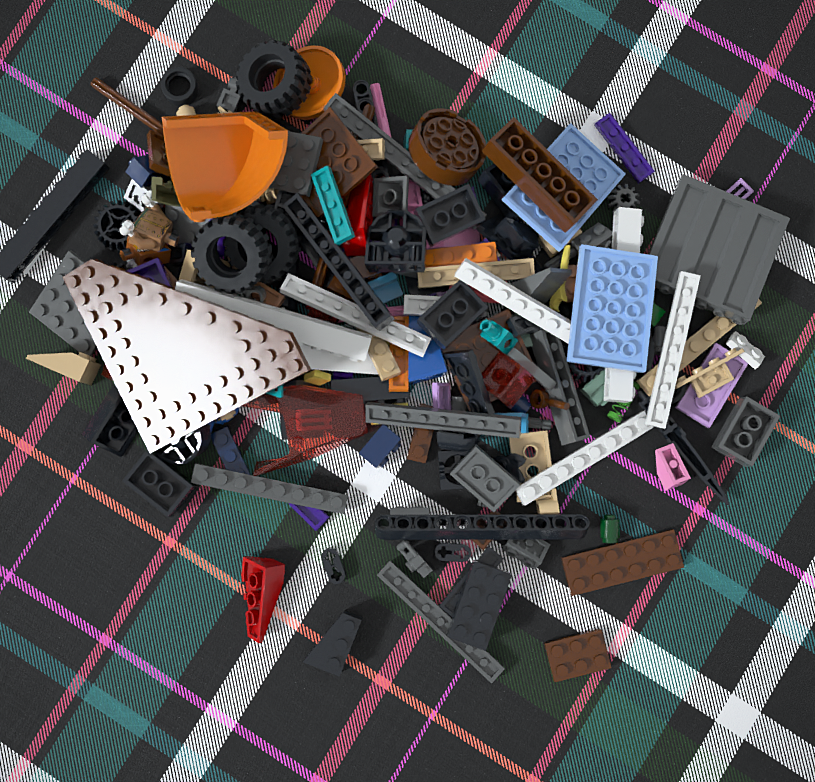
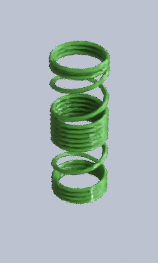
[607,381,640,423]

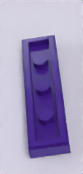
[594,113,655,184]

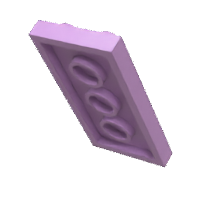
[675,343,748,428]

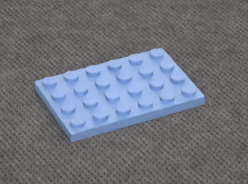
[502,123,625,252]
[567,244,658,373]

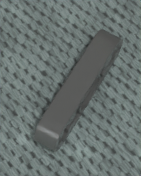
[507,347,557,391]

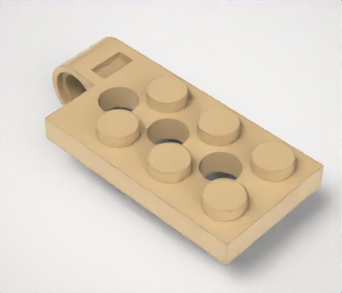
[508,430,560,515]

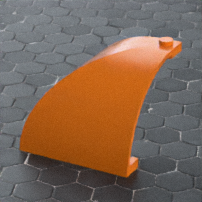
[162,111,288,222]

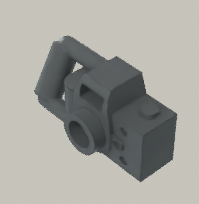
[397,540,433,578]

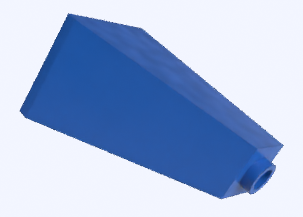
[408,315,447,386]

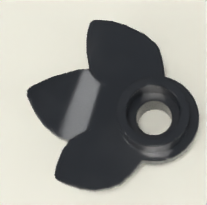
[494,453,526,483]

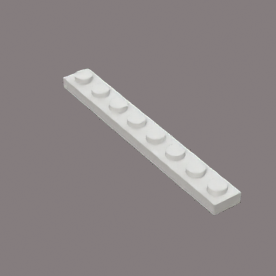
[455,258,571,344]
[645,271,701,429]
[280,273,431,357]
[515,411,653,505]

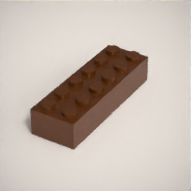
[482,117,598,233]

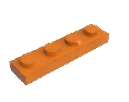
[425,242,498,268]
[389,316,409,392]

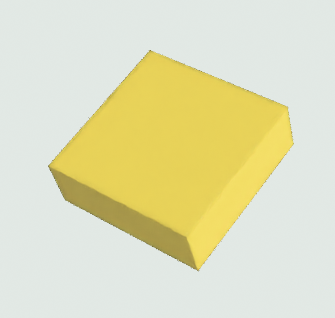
[304,370,331,386]

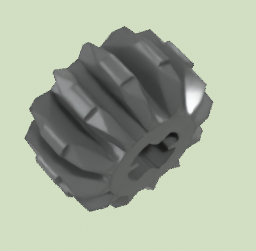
[607,184,640,214]

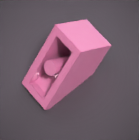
[655,443,691,491]

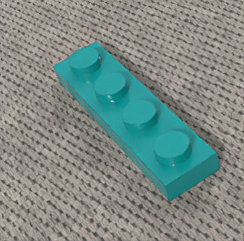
[311,166,355,245]

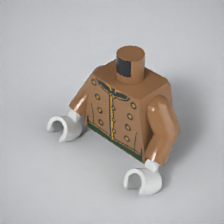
[120,190,179,252]

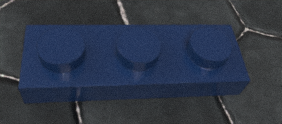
[211,427,251,475]

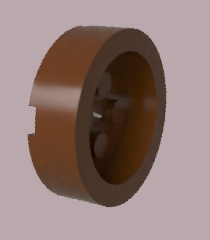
[408,108,486,186]

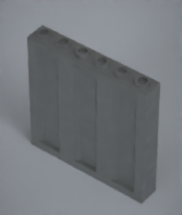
[648,174,790,325]

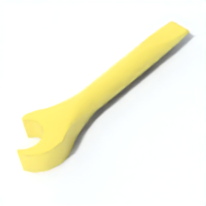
[550,245,570,312]

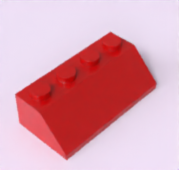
[340,174,374,256]

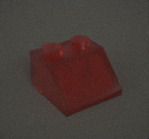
[482,351,536,409]

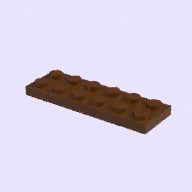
[561,529,684,596]

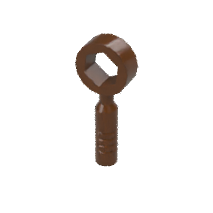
[530,390,570,410]

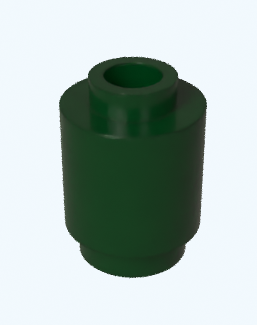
[600,514,620,543]

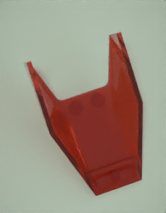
[243,385,368,476]

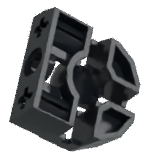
[365,210,427,272]
[155,424,211,465]

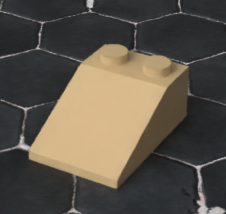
[26,352,101,385]

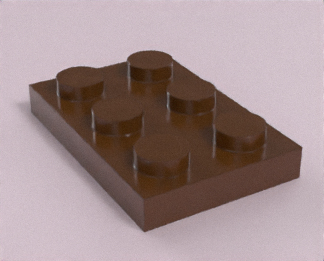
[544,628,611,682]

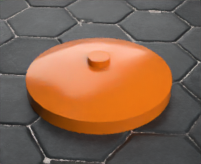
[273,46,345,120]

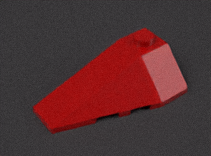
[241,556,285,644]

